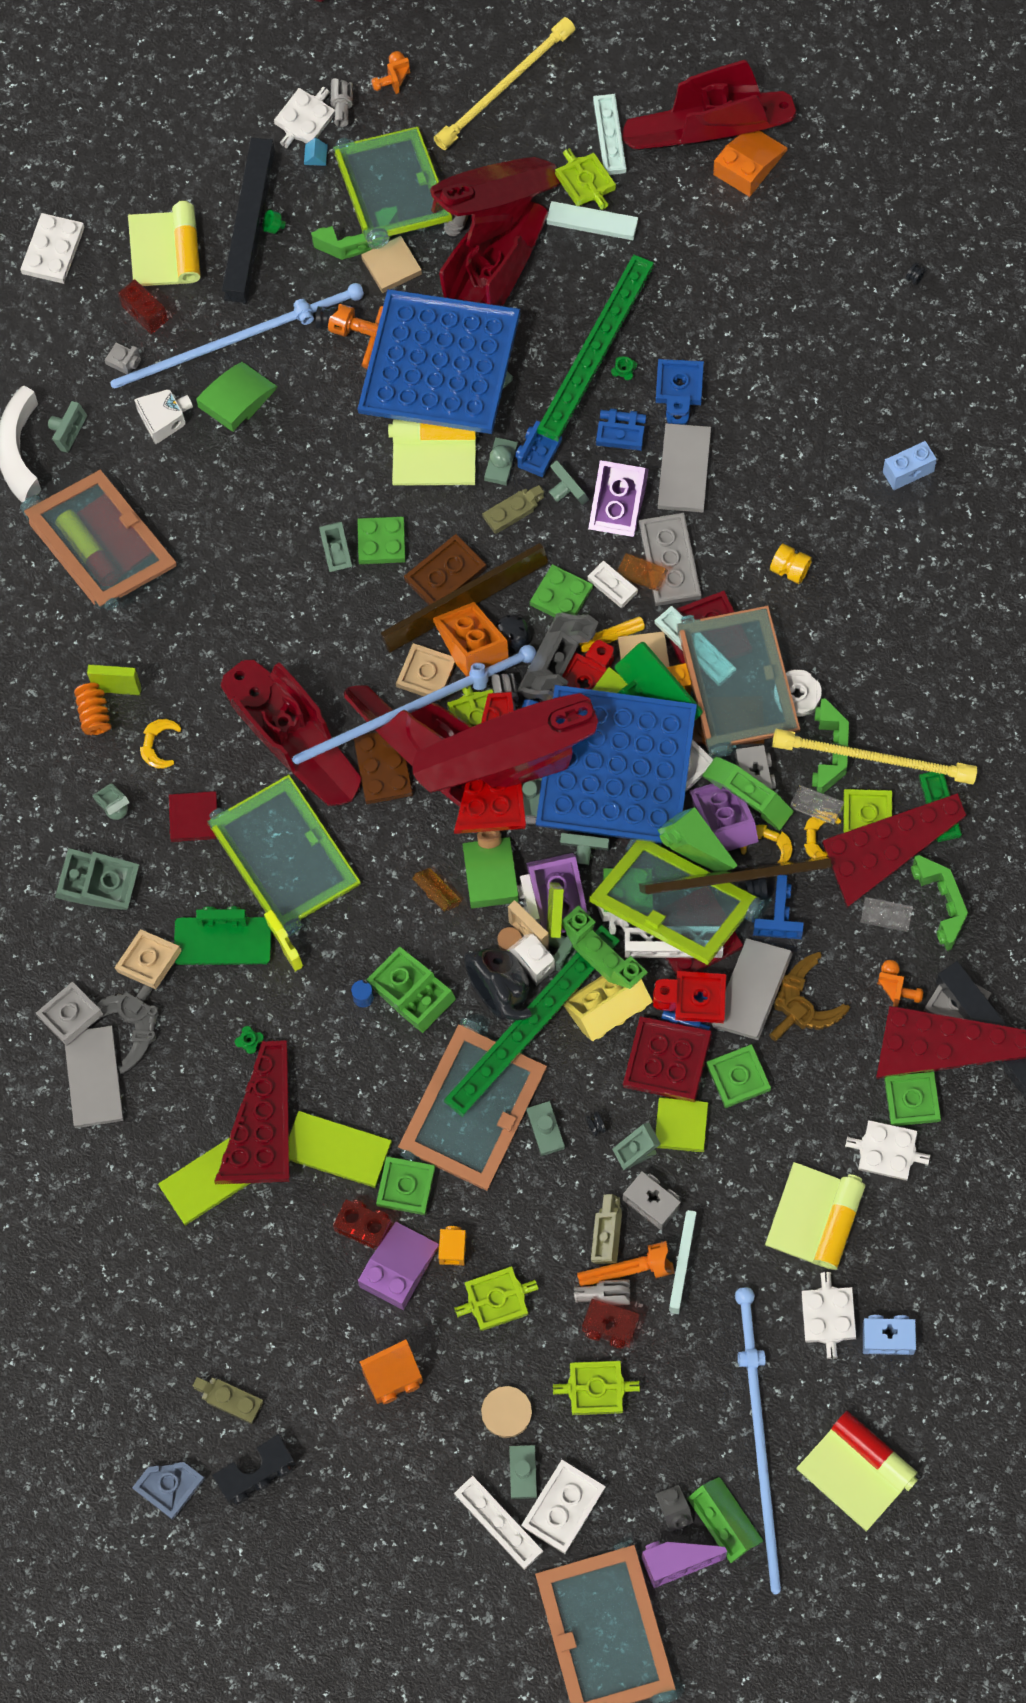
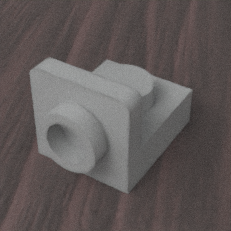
[105,343,140,374]

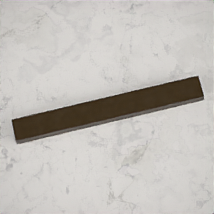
[381,543,548,653]
[639,857,832,894]

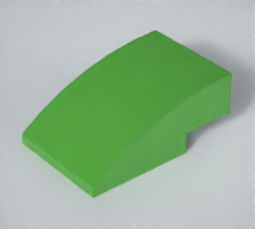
[196,362,277,432]
[463,837,519,909]
[366,946,456,1033]

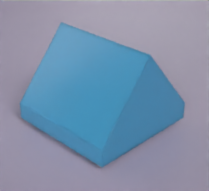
[304,137,328,166]

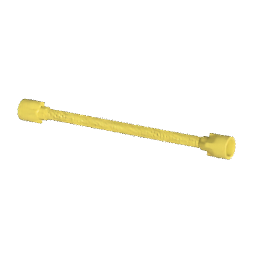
[434,17,575,150]
[772,728,977,785]

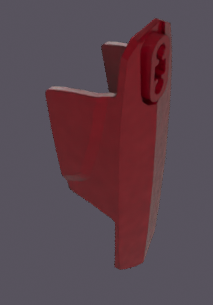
[623,60,796,149]
[430,157,561,248]
[439,202,548,306]
[220,660,361,806]
[344,685,472,807]
[413,693,598,793]

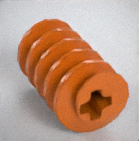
[74,683,112,735]

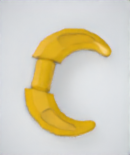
[140,719,181,769]
[804,813,841,858]
[740,825,793,863]

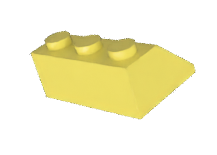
[563,976,653,1041]

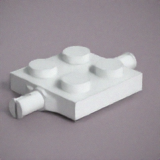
[274,87,335,148]
[845,1121,930,1181]
[802,1272,856,1359]

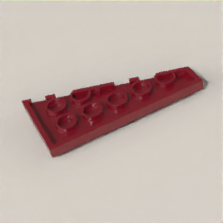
[822,793,966,909]
[876,1006,1026,1079]
[214,1040,290,1185]

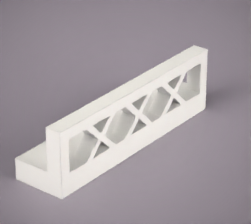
[625,928,723,958]

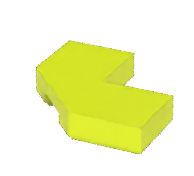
[264,910,303,972]

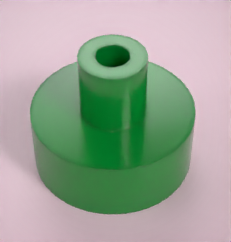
[262,210,286,234]

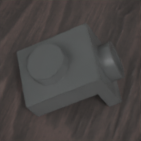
[655,1485,693,1532]

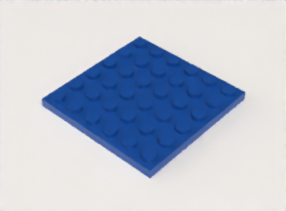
[357,289,520,434]
[536,685,697,844]

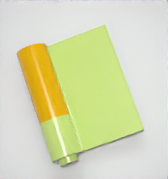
[128,201,200,287]
[388,419,476,485]
[765,1162,865,1270]

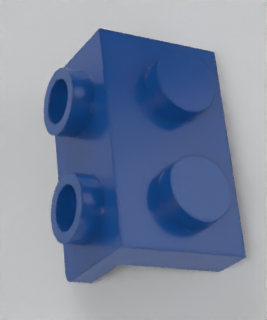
[515,421,562,478]

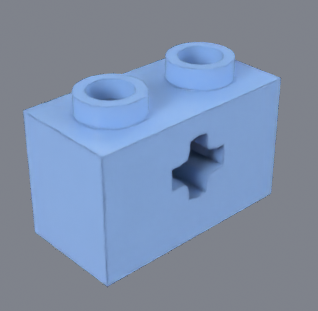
[883,441,937,490]
[863,1315,916,1355]

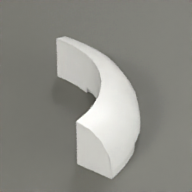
[0,386,41,506]

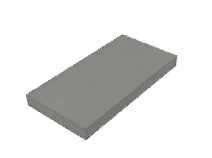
[658,423,711,512]
[639,513,701,606]
[712,938,793,1040]
[65,1026,124,1128]

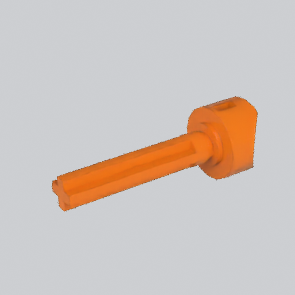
[328,304,378,337]
[577,1241,675,1287]

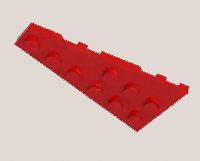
[454,692,526,834]

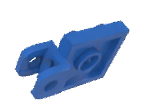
[656,359,704,425]

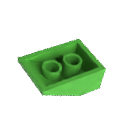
[657,807,737,872]

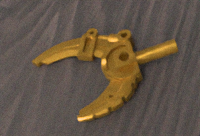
[769,952,850,1041]

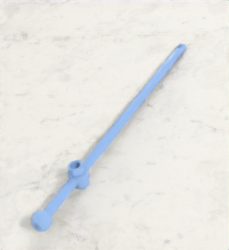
[111,283,364,388]
[292,645,537,764]
[735,1287,781,1594]

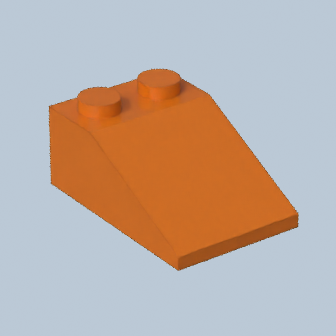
[713,131,788,197]
[433,602,509,677]
[360,1340,423,1404]

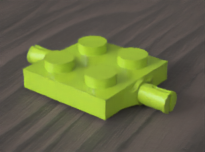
[555,148,616,210]
[447,685,493,727]
[454,1266,538,1331]
[553,1361,640,1415]

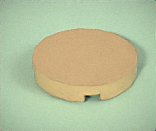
[481,1386,532,1438]

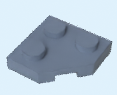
[132,1462,205,1520]

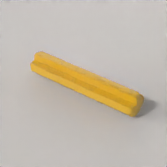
[578,617,645,652]

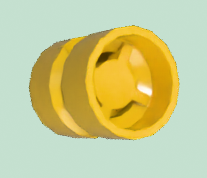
[770,543,812,584]

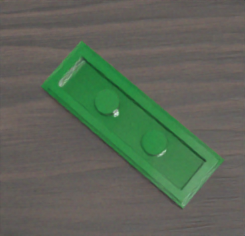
[919,772,962,842]

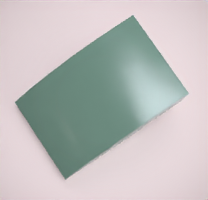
[55,848,139,910]

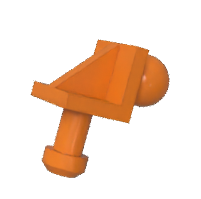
[371,51,410,94]
[877,960,923,1007]

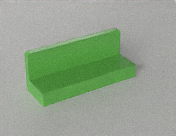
[687,1477,763,1563]

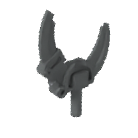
[90,984,159,1074]

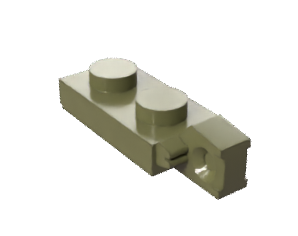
[482,485,544,534]
[591,1194,622,1264]
[193,1377,264,1424]

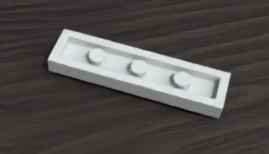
[454,1476,543,1570]

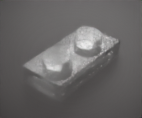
[790,785,844,825]
[860,897,913,932]

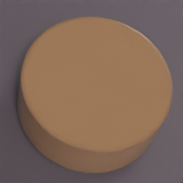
[477,831,502,849]
[498,927,522,951]

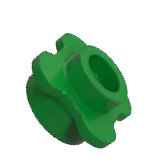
[611,357,637,380]
[235,1026,264,1054]

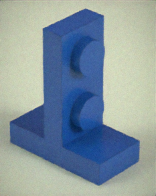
[753,875,803,939]

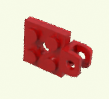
[562,640,614,690]
[653,971,726,1024]

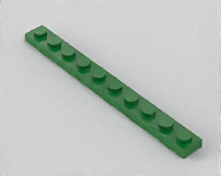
[537,254,654,442]
[444,925,620,1118]

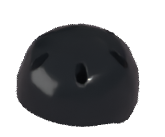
[495,615,532,653]

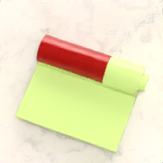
[796,1410,918,1532]

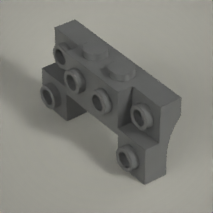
[517,612,599,701]

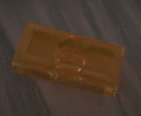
[617,553,668,591]
[412,868,462,912]

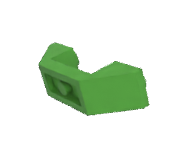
[311,208,399,260]
[812,699,849,796]
[702,757,794,831]
[911,855,968,951]
[562,905,648,989]

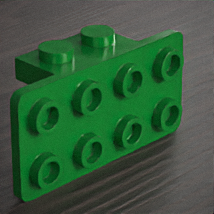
[615,642,703,720]
[174,906,271,965]

